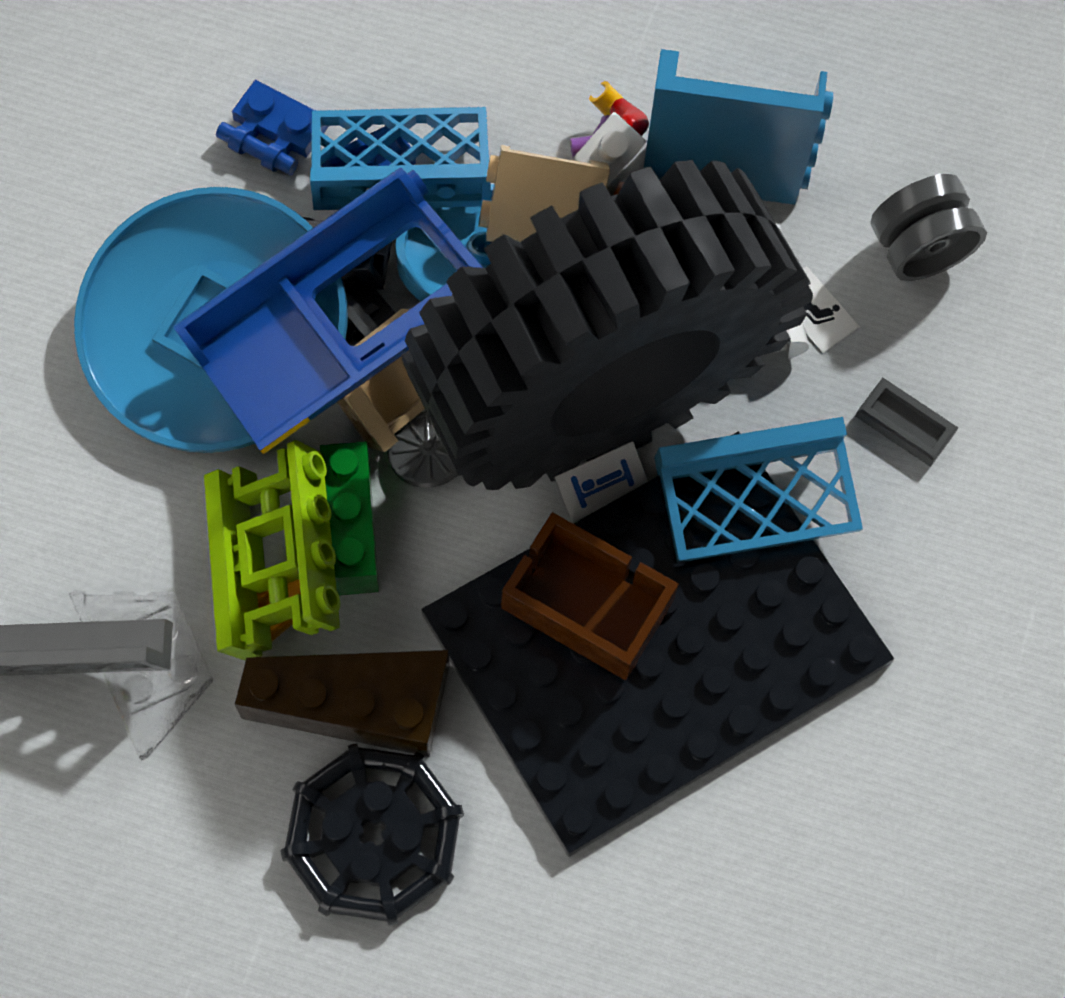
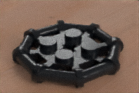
[280,743,464,926]

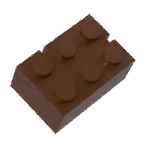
[501,512,679,681]

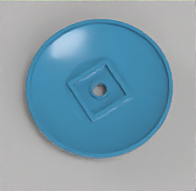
[74,187,348,453]

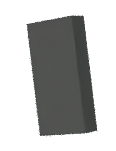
[855,377,959,467]

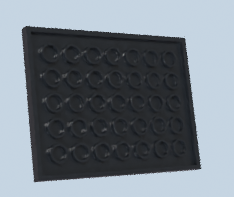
[421,431,895,857]

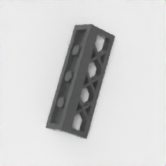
[0,619,173,676]

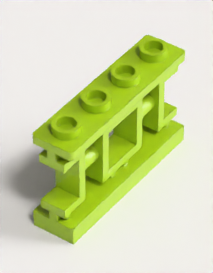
[204,440,341,661]

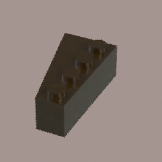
[234,650,450,757]

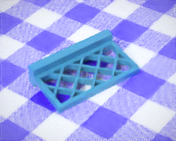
[310,107,491,210]
[654,417,863,563]

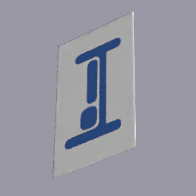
[555,442,648,522]

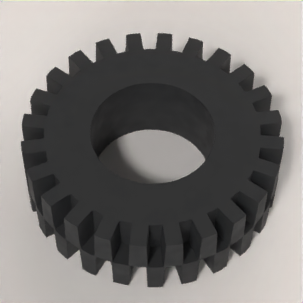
[402,160,813,490]

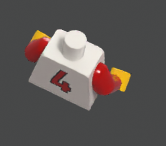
[572,81,649,187]

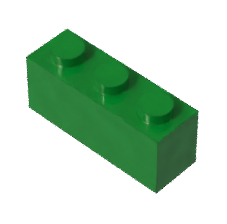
[320,441,379,596]

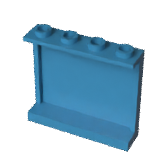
[643,49,834,205]

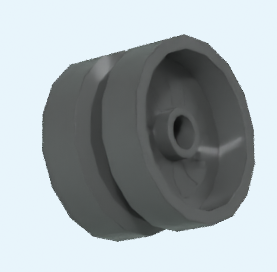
[870,174,987,281]

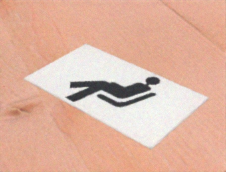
[803,266,860,353]

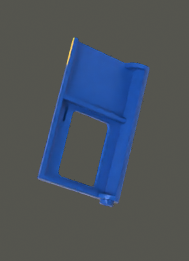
[173,167,483,454]

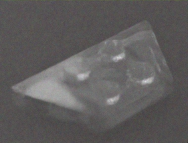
[69,591,214,761]

